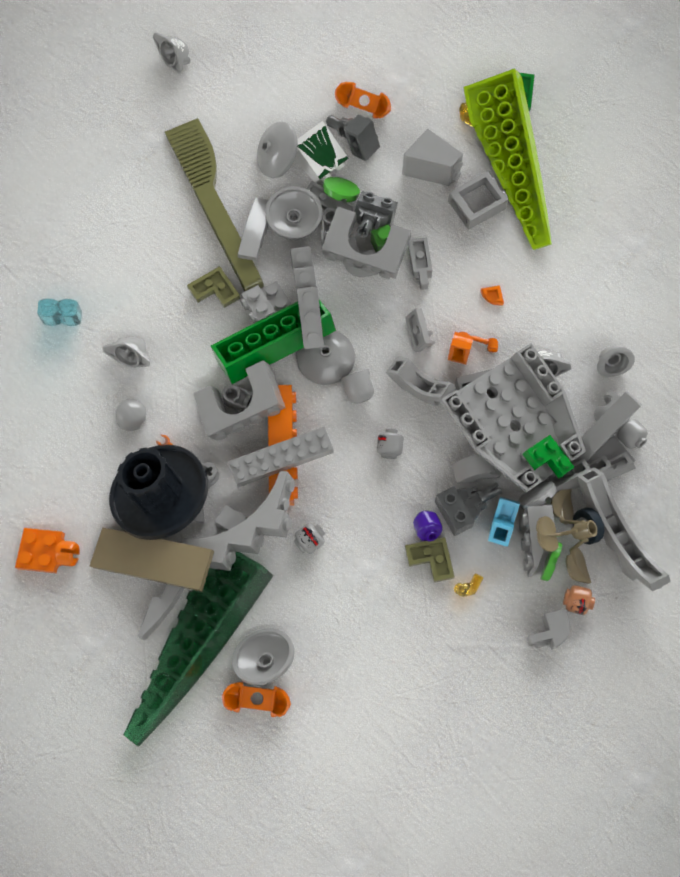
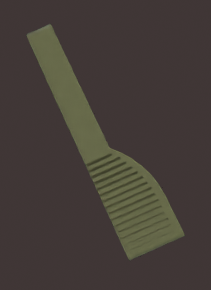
[164,118,264,292]

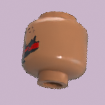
[563,585,595,615]

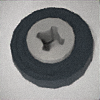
[573,507,605,545]

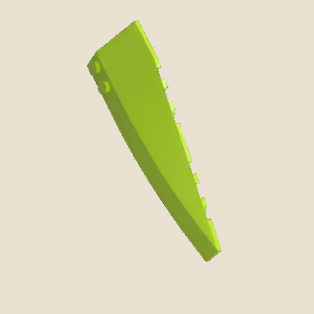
[463,68,552,250]

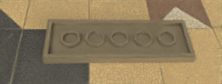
[89,527,214,592]

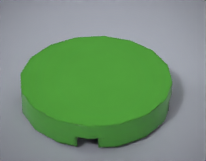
[323,177,360,202]
[540,542,563,581]

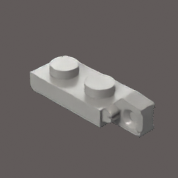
[306,181,353,211]
[408,237,432,290]

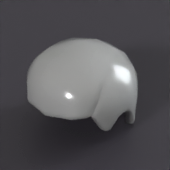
[116,399,146,431]

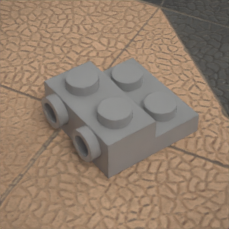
[240,281,291,323]

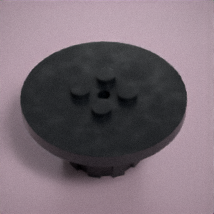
[109,445,208,540]

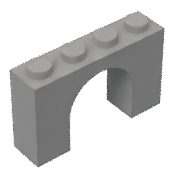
[322,206,411,279]
[193,361,286,440]

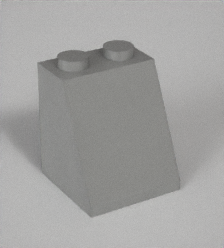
[402,129,463,186]

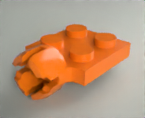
[15,528,80,574]

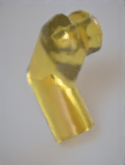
[459,102,473,127]
[454,573,484,597]

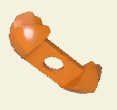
[335,82,391,118]
[222,682,291,717]

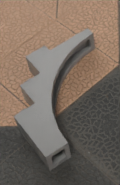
[290,246,324,349]
[577,467,671,591]
[183,471,295,571]

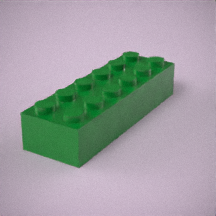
[211,299,336,384]

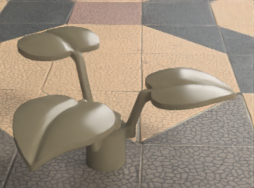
[536,489,597,584]

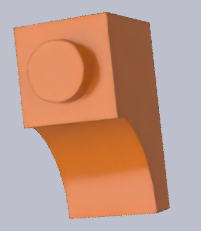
[447,332,474,365]

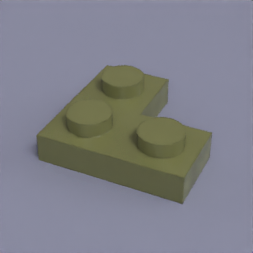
[187,266,241,308]
[405,537,455,583]

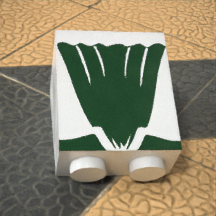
[294,121,349,182]

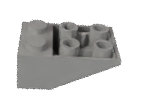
[519,505,554,577]

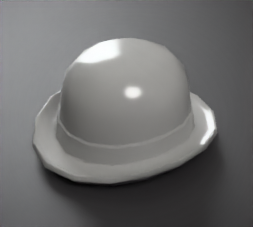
[597,346,635,377]

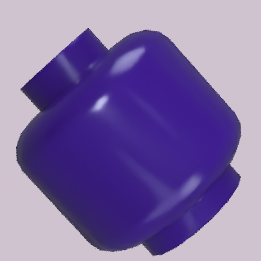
[413,510,443,541]

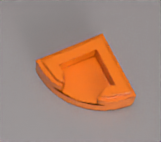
[480,285,504,306]

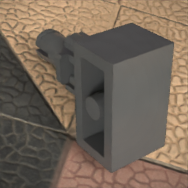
[326,114,380,161]
[355,191,398,237]
[435,482,502,536]

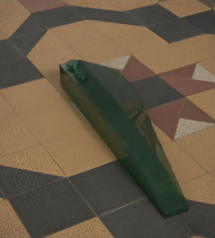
[123,552,274,747]

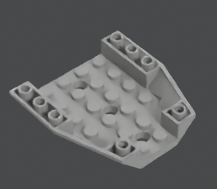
[440,343,586,492]

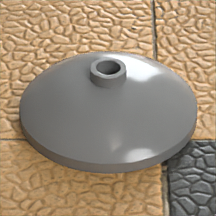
[257,122,298,178]
[265,186,322,240]
[297,331,355,385]
[232,628,294,685]

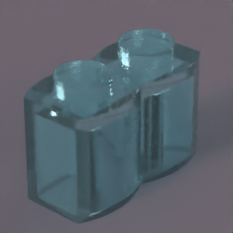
[37,299,82,326]

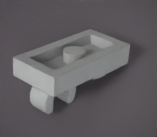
[405,308,435,352]

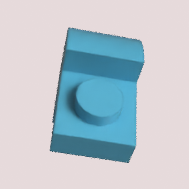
[488,497,520,547]

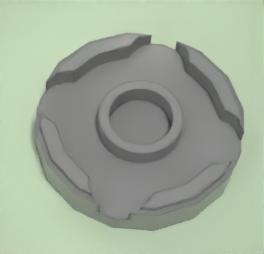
[518,481,557,510]

